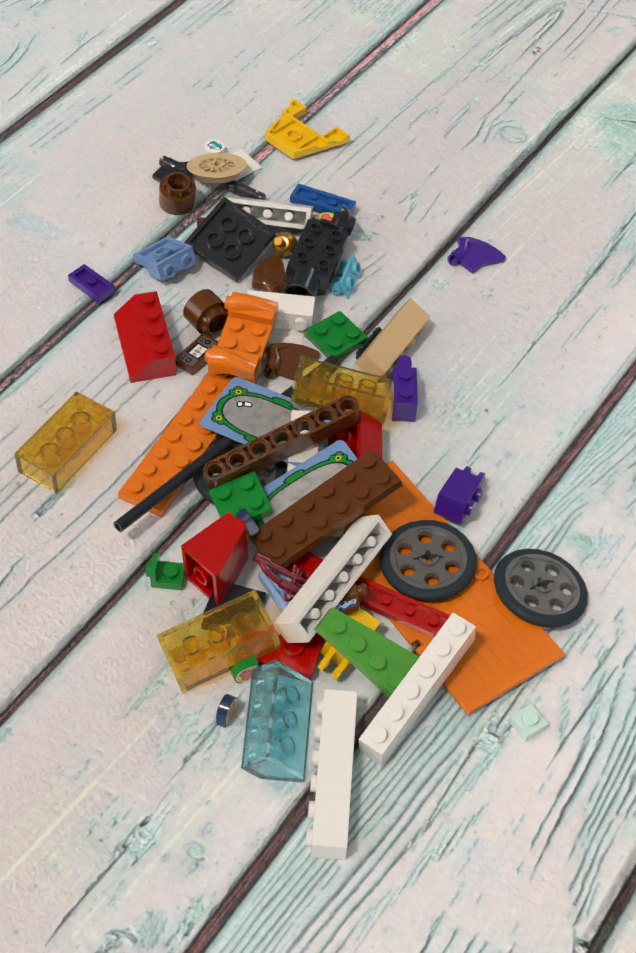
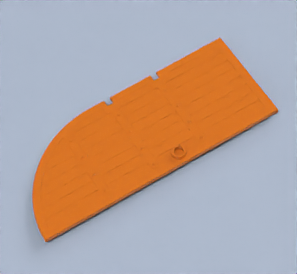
[344,461,565,715]

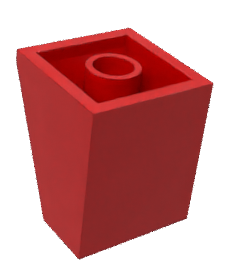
[181,512,248,605]

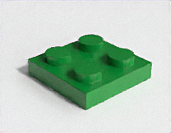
[304,311,368,360]
[208,471,274,522]

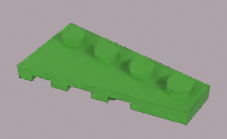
[314,608,419,698]

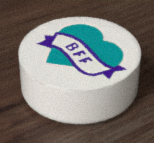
[204,139,225,154]

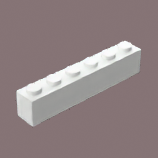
[273,514,392,643]
[359,613,476,766]
[306,689,357,860]

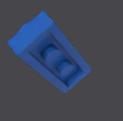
[290,183,356,215]

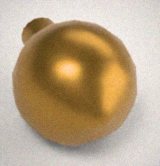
[272,232,298,258]

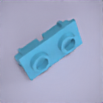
[331,253,361,299]

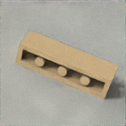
[355,298,431,382]

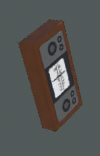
[175,333,219,375]

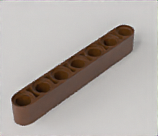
[203,395,360,489]

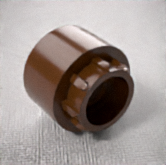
[159,172,196,215]
[183,289,228,335]

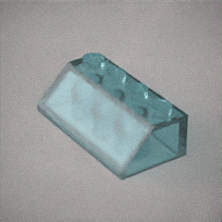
[241,659,313,783]

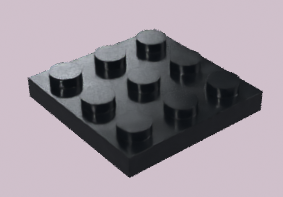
[184,197,276,282]

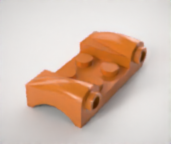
[205,292,278,383]

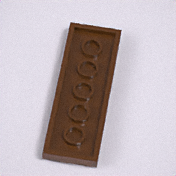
[248,448,403,574]

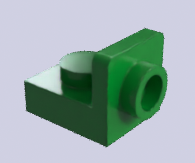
[146,552,185,590]

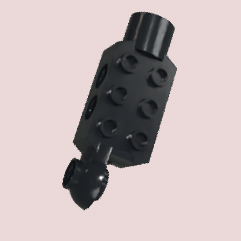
[284,205,356,297]

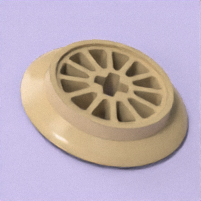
[187,153,247,183]

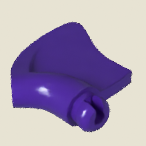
[447,237,506,274]

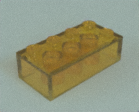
[290,356,391,425]
[14,391,117,494]
[156,590,281,693]

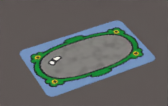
[200,377,330,466]
[255,440,357,528]

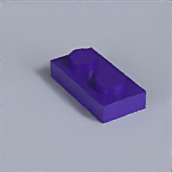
[68,264,115,303]

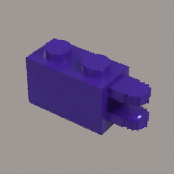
[391,355,418,422]
[433,466,486,524]

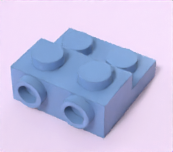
[133,236,197,281]

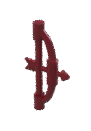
[253,552,307,602]

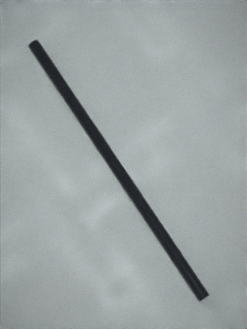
[113,355,338,532]

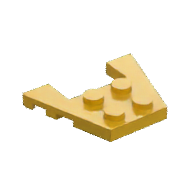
[265,99,350,159]

